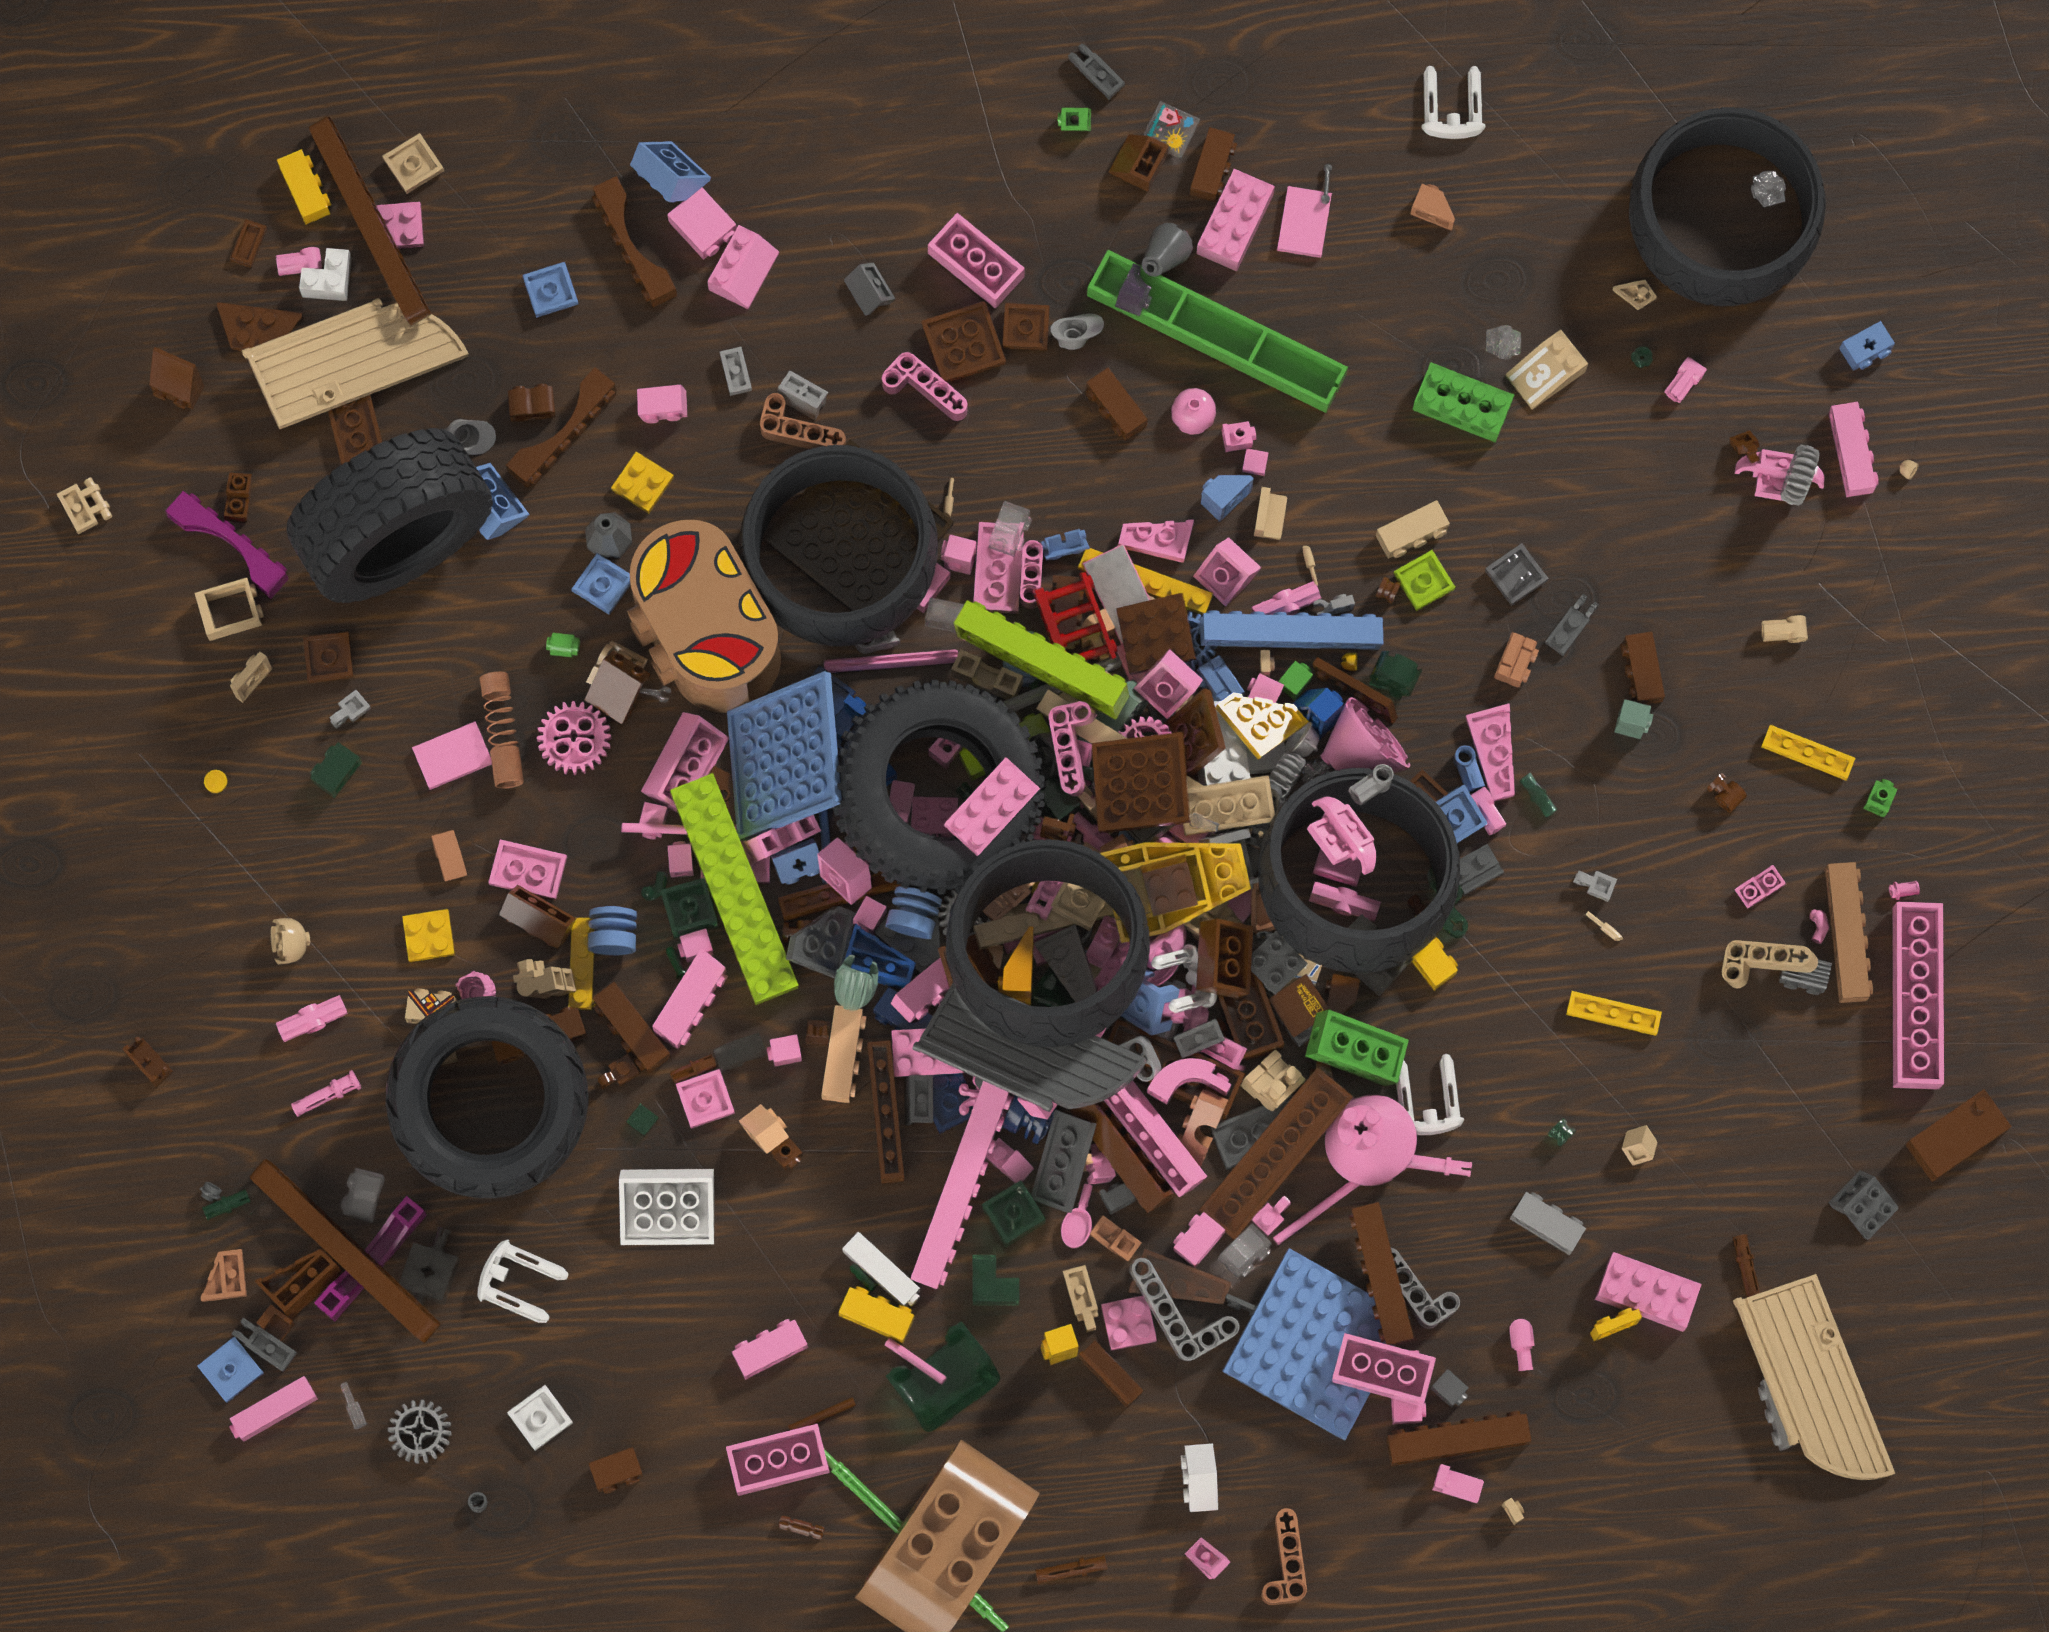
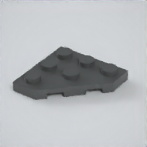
[874,888,940,974]
[786,906,855,978]

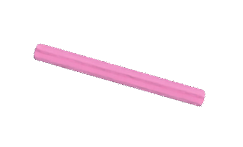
[824,649,958,673]

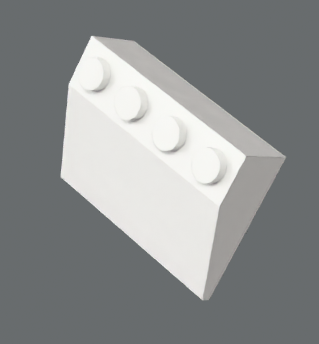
[619,1169,714,1245]

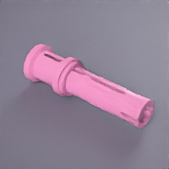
[291,1070,361,1117]

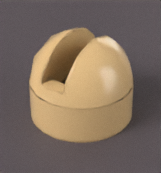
[1900,460,1919,480]

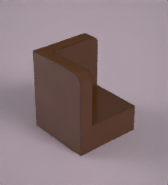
[256,1304,295,1342]

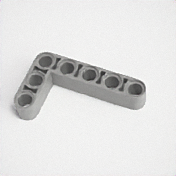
[1129,1258,1239,1361]

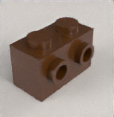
[588,1447,643,1494]

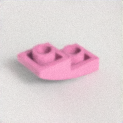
[1734,865,1786,909]

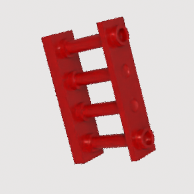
[1032,572,1118,661]

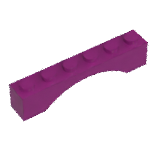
[166,491,289,599]
[314,1196,427,1322]

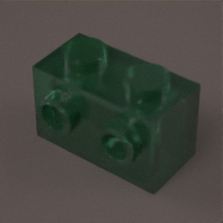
[310,742,362,799]

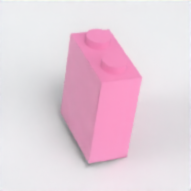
[668,188,737,260]

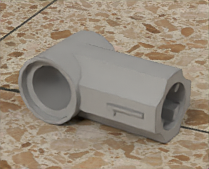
[1349,764,1394,805]

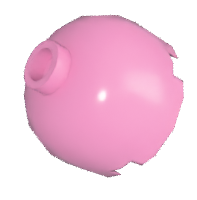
[1171,388,1216,434]

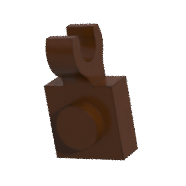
[1729,430,1760,464]
[597,1054,640,1089]

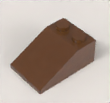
[149,347,205,409]

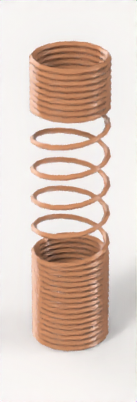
[479,672,524,789]

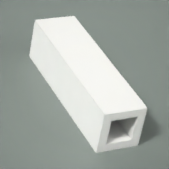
[842,1232,920,1307]

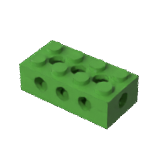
[1412,362,1514,443]
[1305,1010,1409,1086]

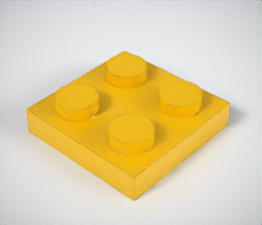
[611,452,674,513]
[402,909,455,962]
[1590,1308,1642,1341]

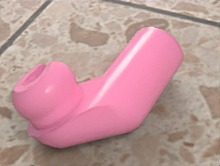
[1809,909,1830,944]

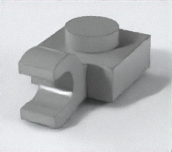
[1313,594,1355,616]
[330,690,371,728]
[1573,871,1617,902]

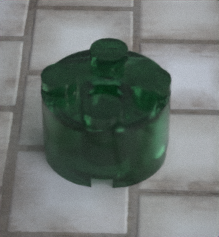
[1370,651,1422,699]

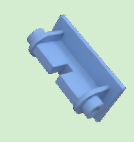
[1041,529,1090,561]

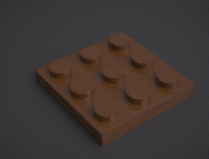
[921,301,1006,383]
[1116,593,1197,675]
[1163,689,1226,778]

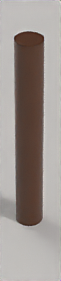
[788,1397,856,1431]

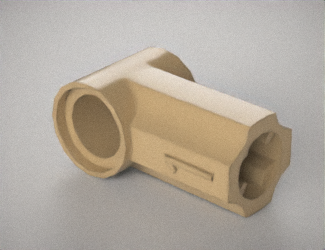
[1761,615,1808,643]

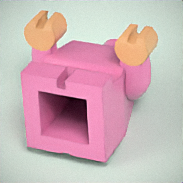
[1083,1144,1116,1185]

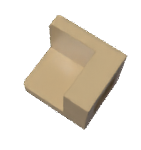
[1622,1125,1657,1165]

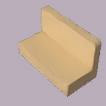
[1254,487,1287,540]

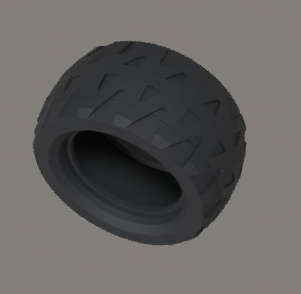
[385,996,589,1198]

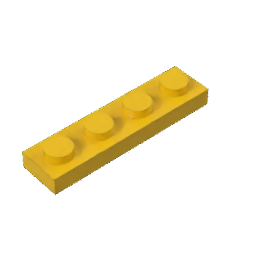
[1761,725,1855,780]
[568,918,595,1010]
[1566,991,1662,1036]

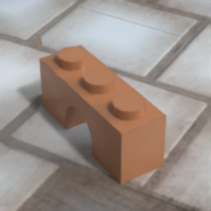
[1178,1089,1228,1167]

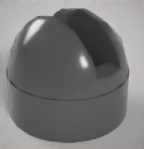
[468,1492,488,1513]

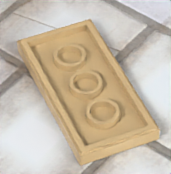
[1183,775,1275,836]

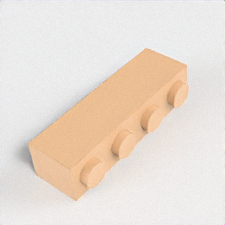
[822,1005,867,1103]

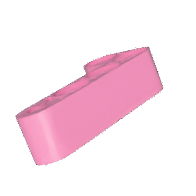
[882,352,967,421]
[1049,702,1095,796]

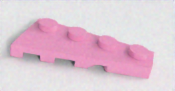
[1465,704,1515,802]

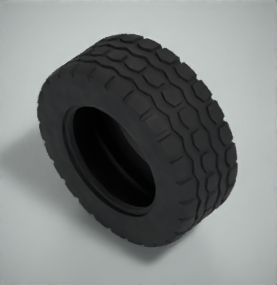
[286,428,493,603]

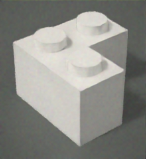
[299,248,352,301]
[1181,1444,1218,1512]

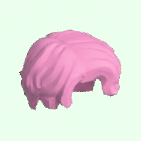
[455,971,496,999]

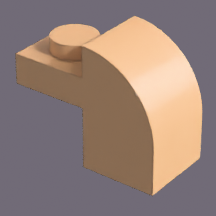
[1080,608,1115,662]

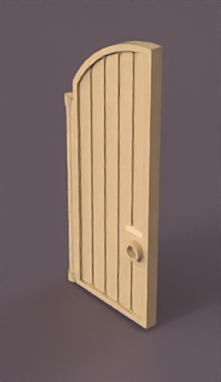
[242,298,469,430]
[1733,1274,1895,1480]

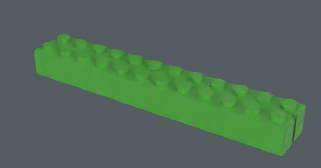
[1087,250,1348,413]

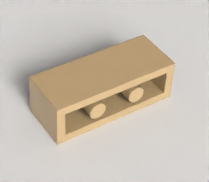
[1376,500,1450,559]

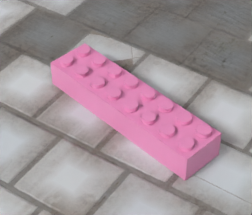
[1892,902,1944,1089]

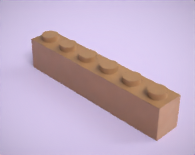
[1825,862,1873,1003]

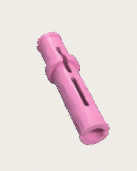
[1407,1155,1472,1177]

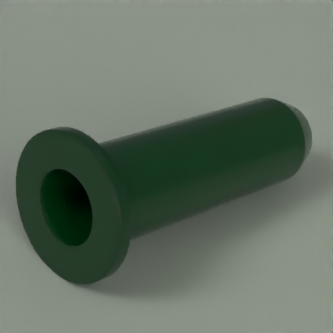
[666,946,687,979]
[850,1264,879,1294]

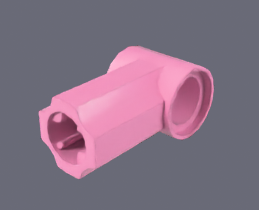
[276,247,322,276]
[1665,357,1707,403]
[1471,787,1506,836]

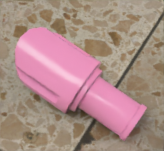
[1073,811,1114,852]
[1510,1319,1535,1371]

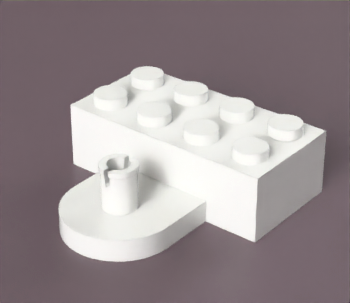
[1198,701,1285,786]

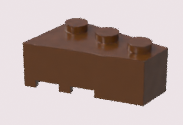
[1048,575,1084,655]
[255,1248,343,1320]

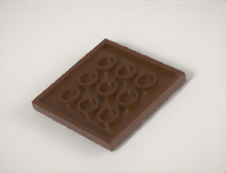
[1092,732,1191,834]

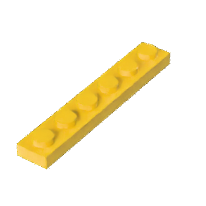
[1078,548,1213,615]

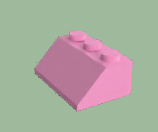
[708,225,779,309]

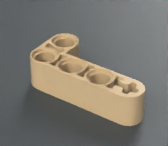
[1722,940,1818,988]

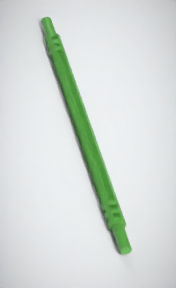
[824,1449,1009,1632]

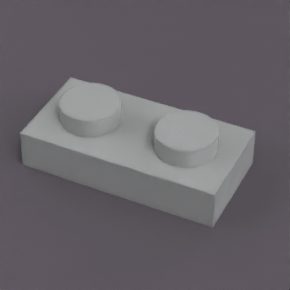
[720,347,752,396]

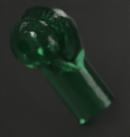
[641,871,668,901]

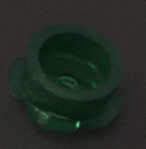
[1631,346,1653,368]

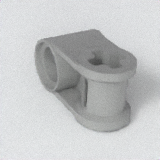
[856,630,900,654]

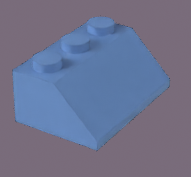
[630,141,711,202]
[476,463,530,540]

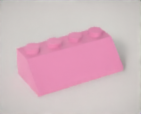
[641,712,729,813]
[652,949,728,1049]

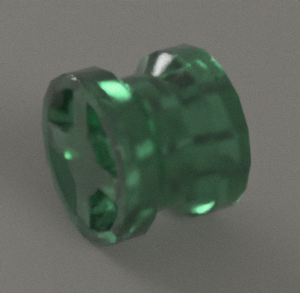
[1547,1118,1577,1147]

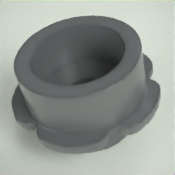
[199,1182,222,1202]

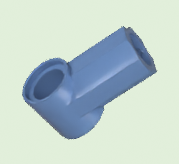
[1453,745,1485,792]

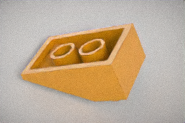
[998,926,1034,1006]

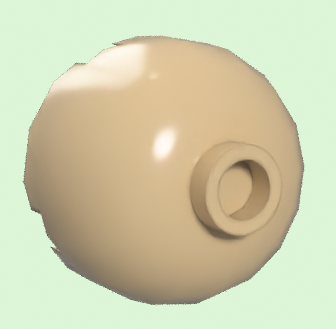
[271,918,310,965]

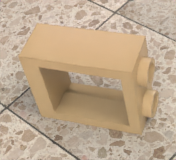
[195,578,264,641]

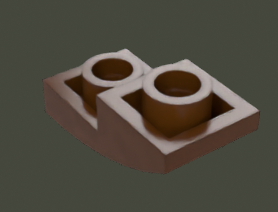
[224,473,252,522]

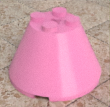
[1320,697,1410,774]
[1325,1095,1417,1186]

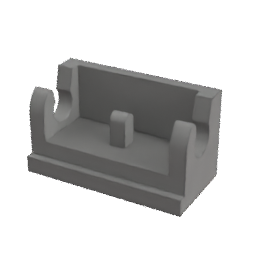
[777,371,828,420]

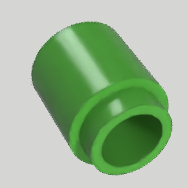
[546,633,580,657]

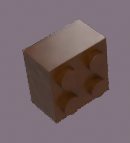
[1140,854,1198,916]

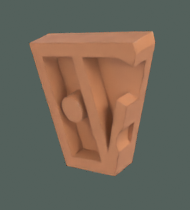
[201,1249,247,1302]

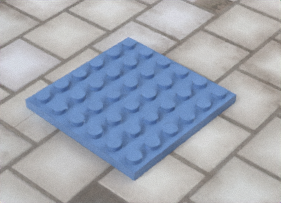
[727,671,842,841]
[1222,1248,1410,1440]

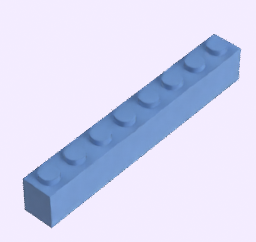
[1200,610,1383,650]

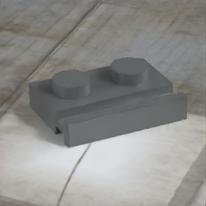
[1459,844,1504,896]

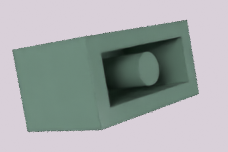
[1614,699,1653,739]

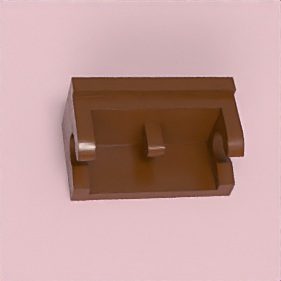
[122,1037,173,1087]

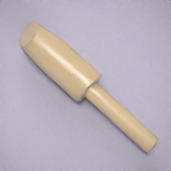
[943,478,954,518]
[1303,546,1318,586]
[1586,911,1623,941]

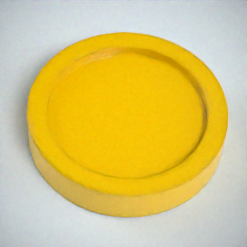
[204,770,227,793]

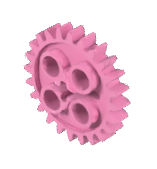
[537,701,612,775]

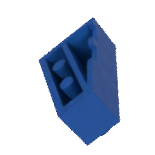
[1293,688,1343,739]
[845,923,916,989]

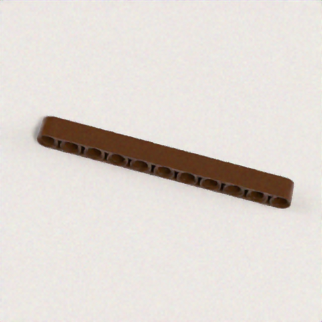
[309,115,431,326]
[249,1159,441,1343]

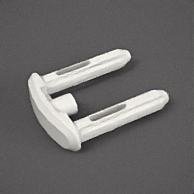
[1421,66,1486,139]
[1151,944,1217,1013]
[1396,1054,1464,1135]
[477,1240,568,1323]

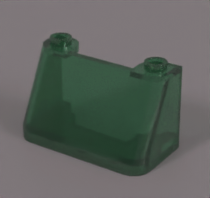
[885,1321,1000,1432]

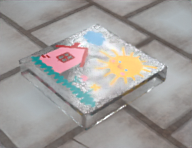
[1143,101,1200,159]

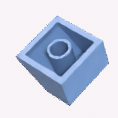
[1201,475,1254,522]

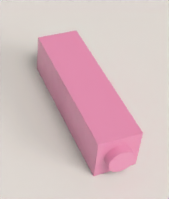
[229,1376,318,1441]

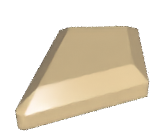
[1613,280,1657,310]

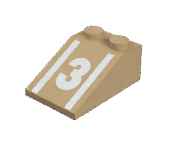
[1505,330,1588,410]

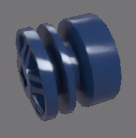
[1002,1095,1058,1145]

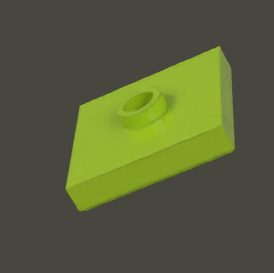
[1393,550,1456,611]

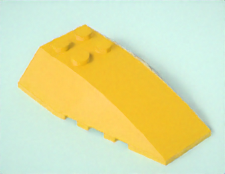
[1100,842,1251,943]

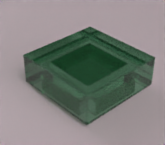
[626,1103,659,1137]

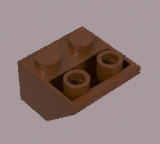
[1109,134,1169,192]

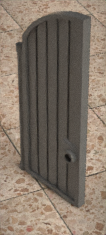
[912,982,1146,1112]

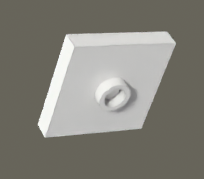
[507,1385,573,1451]

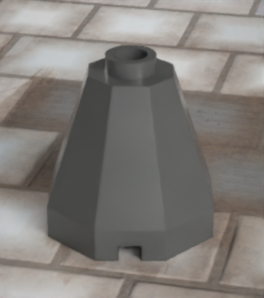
[585,512,632,559]

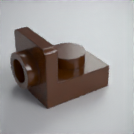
[1040,813,1077,841]

